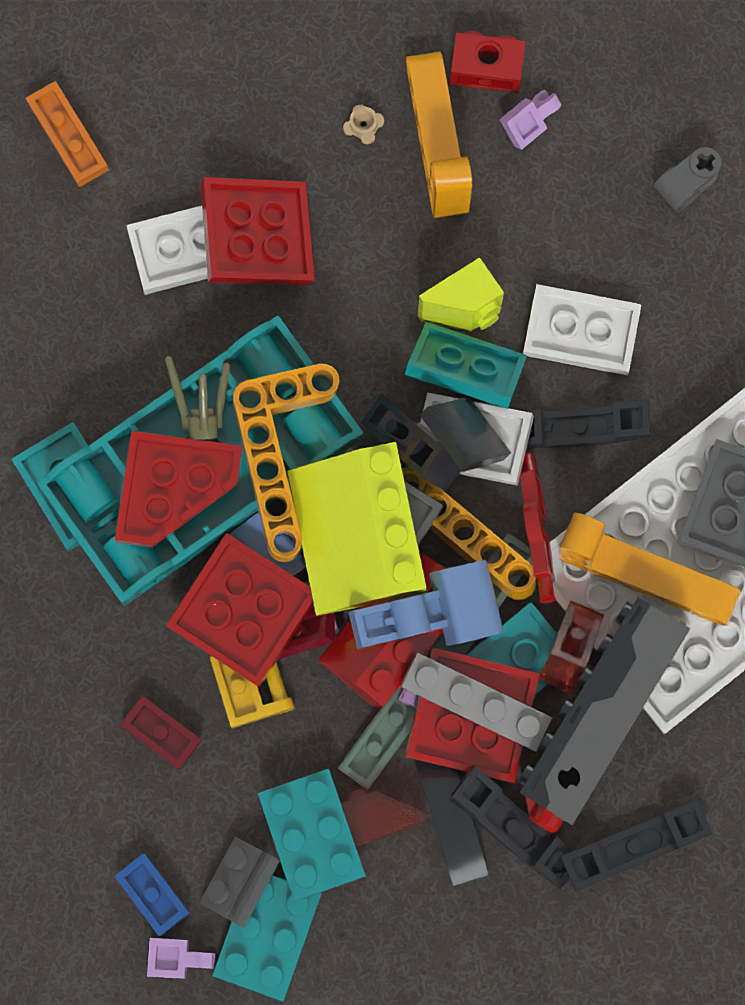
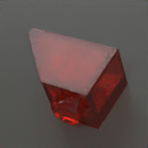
[538,600,604,693]
[341,787,427,848]

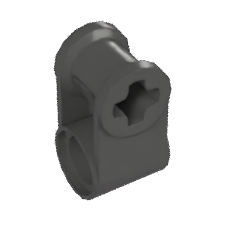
[653,147,721,213]

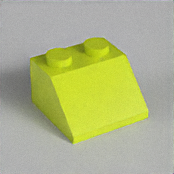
[418,258,504,332]

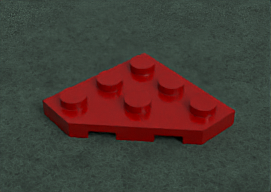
[115,431,242,547]

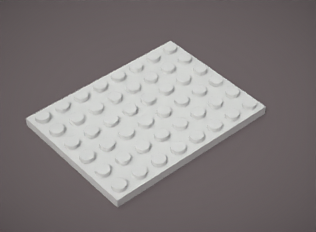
[527,388,745,734]

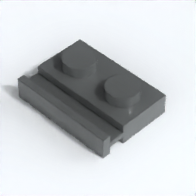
[199,837,280,928]

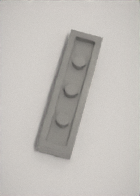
[400,653,552,751]

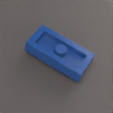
[114,853,190,937]

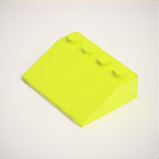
[287,442,426,616]

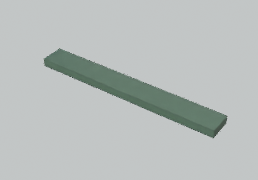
[338,533,531,791]

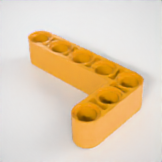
[406,51,472,218]
[233,364,339,562]
[402,467,536,600]
[558,513,741,626]

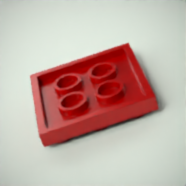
[200,177,315,286]
[166,533,314,687]
[404,647,540,783]

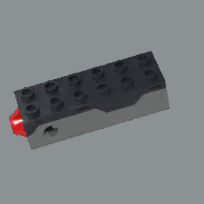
[518,597,690,833]

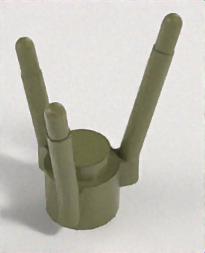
[165,356,230,440]

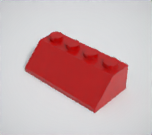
[317,553,447,707]

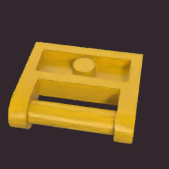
[210,656,295,728]

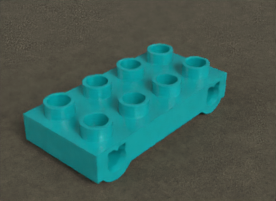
[36,315,363,607]

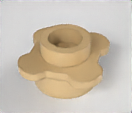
[343,105,384,144]

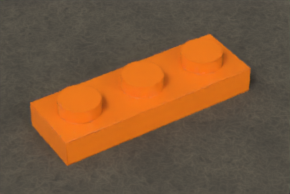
[25,81,109,187]

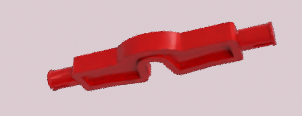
[520,453,556,603]

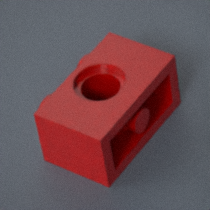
[450,31,525,93]

